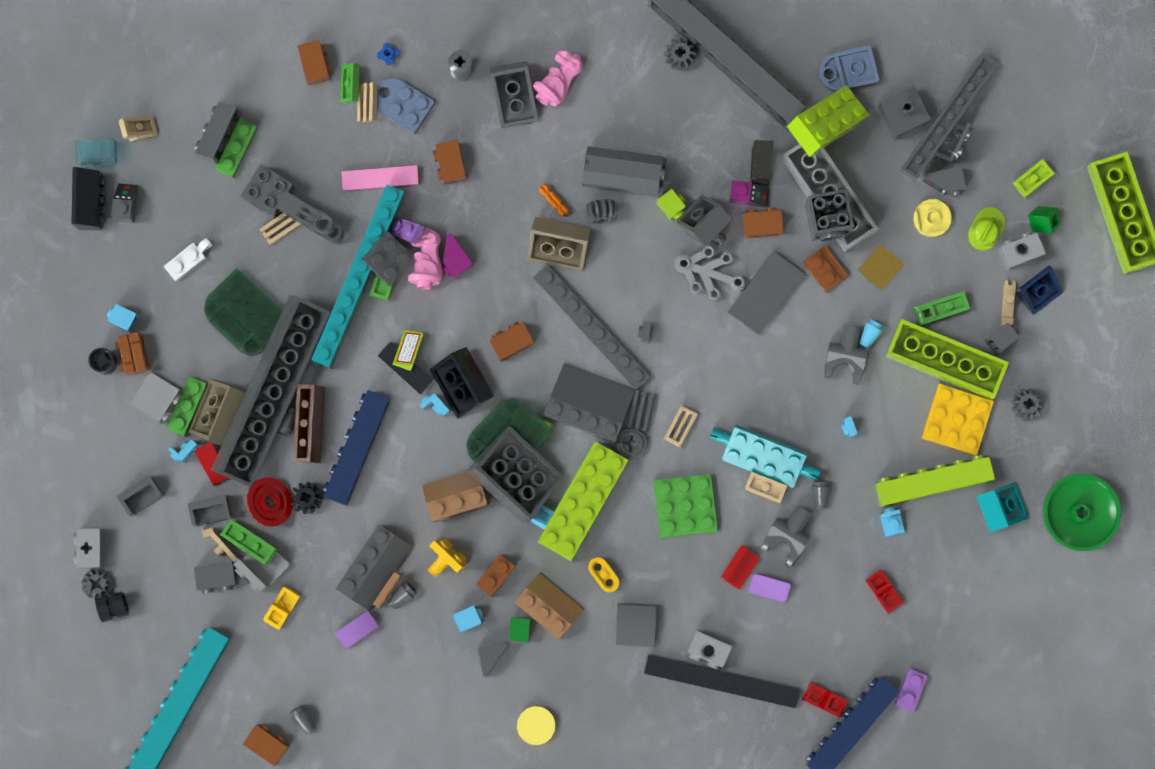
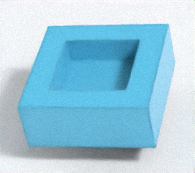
[841,416,858,438]
[529,505,554,530]

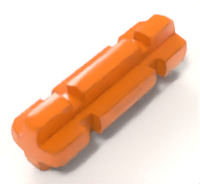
[539,184,569,217]

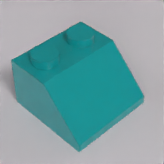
[976,482,1029,533]

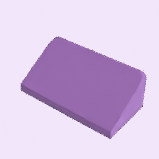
[748,573,791,603]

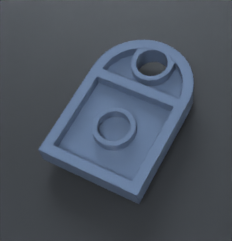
[819,45,880,92]
[377,78,435,134]

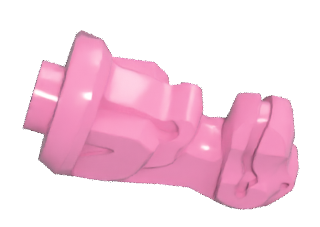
[532,50,583,107]
[408,228,443,289]

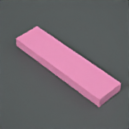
[341,165,419,191]

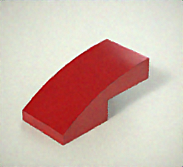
[194,442,229,486]
[865,569,904,614]
[802,682,848,718]

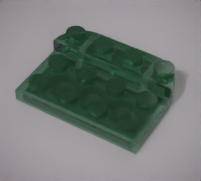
[204,268,282,356]
[467,397,554,461]

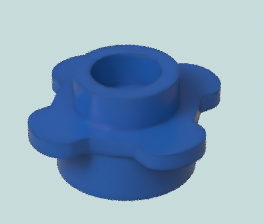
[377,43,400,65]

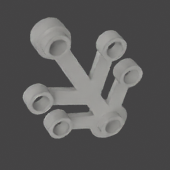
[674,246,746,300]

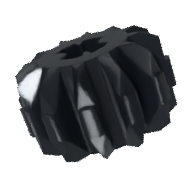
[290,481,323,514]

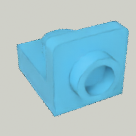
[420,393,451,417]
[168,439,200,463]
[880,507,905,537]

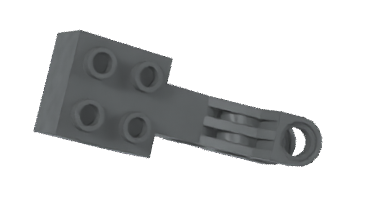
[240,164,345,244]

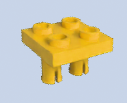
[427,537,469,577]

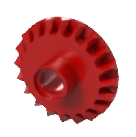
[246,477,292,527]

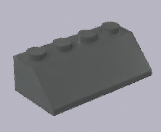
[336,525,413,610]

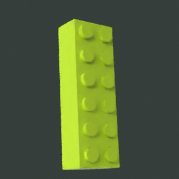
[1087,152,1155,275]
[885,319,1009,400]
[538,441,629,562]

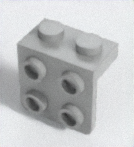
[131,373,182,424]
[233,539,289,592]

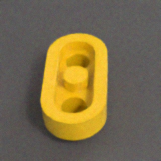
[588,557,619,592]

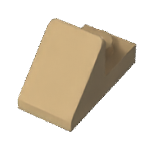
[118,116,158,142]

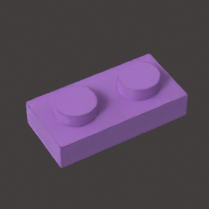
[389,217,424,245]
[895,668,928,712]

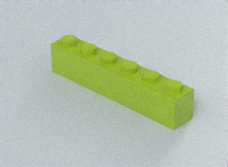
[875,455,995,507]

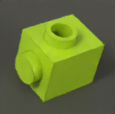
[656,189,686,221]

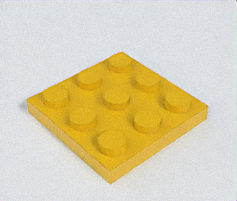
[921,384,994,456]

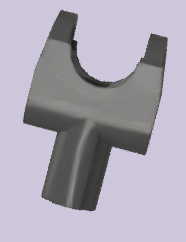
[825,324,867,385]
[760,506,812,567]

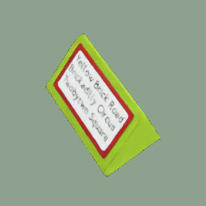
[392,330,424,371]

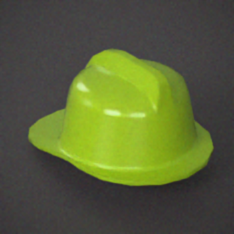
[968,207,1005,251]

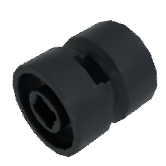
[88,347,118,375]
[95,591,129,623]

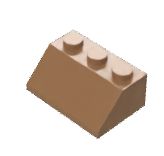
[422,472,488,523]
[514,573,583,640]

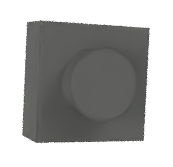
[638,321,651,343]

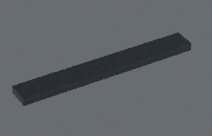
[644,655,800,708]

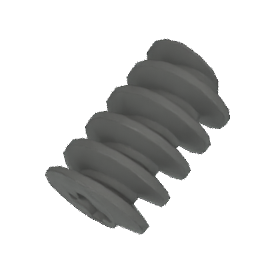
[448,49,474,81]

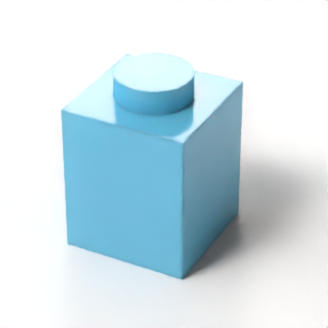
[107,304,140,333]
[453,606,484,633]

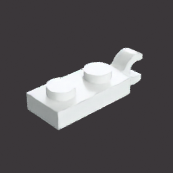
[164,238,213,282]

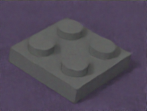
[362,232,414,286]

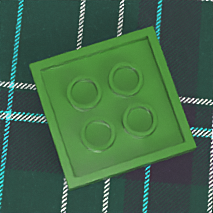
[653,474,718,538]

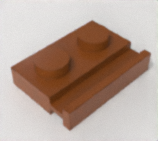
[803,245,848,293]

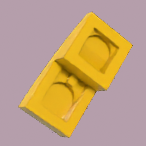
[263,585,301,630]

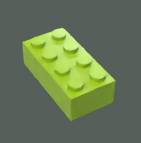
[787,85,869,157]

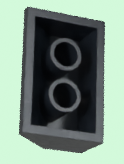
[71,167,106,230]
[429,347,495,419]

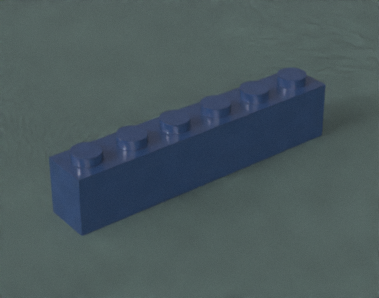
[322,390,391,506]
[805,676,900,769]

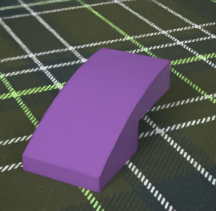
[335,610,380,649]

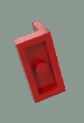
[720,545,760,590]

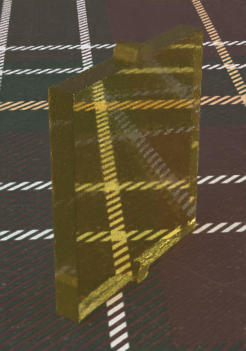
[858,245,903,290]

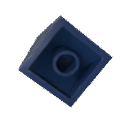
[1015,265,1063,315]

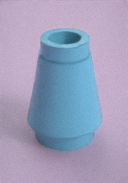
[859,319,883,348]

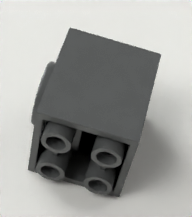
[805,189,854,241]

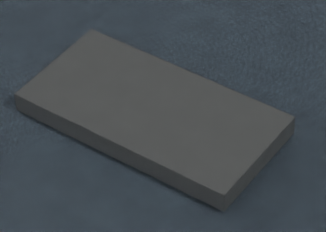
[728,252,804,335]

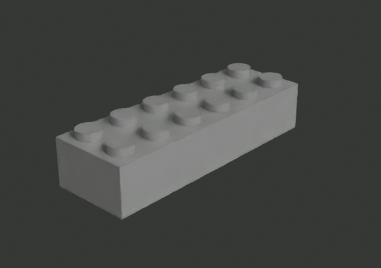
[781,144,878,253]

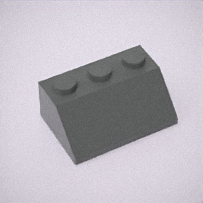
[194,102,242,165]

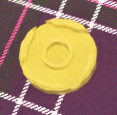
[913,199,952,237]
[517,706,556,745]

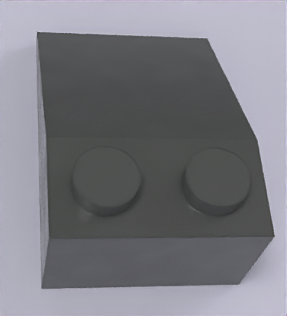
[490,61,539,128]

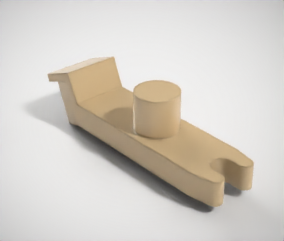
[1001,280,1016,325]
[201,527,238,563]

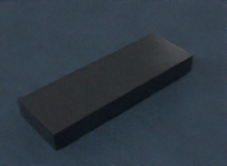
[378,342,433,394]

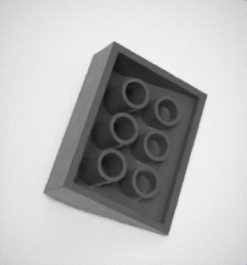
[543,364,635,444]
[467,425,564,522]

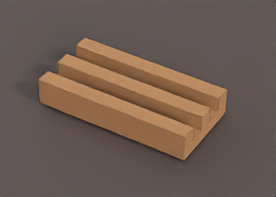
[373,572,401,608]

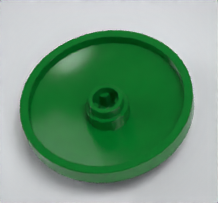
[1042,474,1121,551]

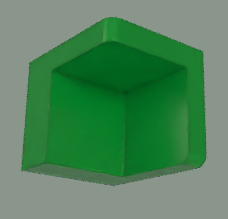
[1029,206,1061,234]
[509,617,531,643]

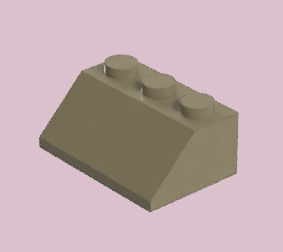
[527,217,591,271]
[188,379,245,446]

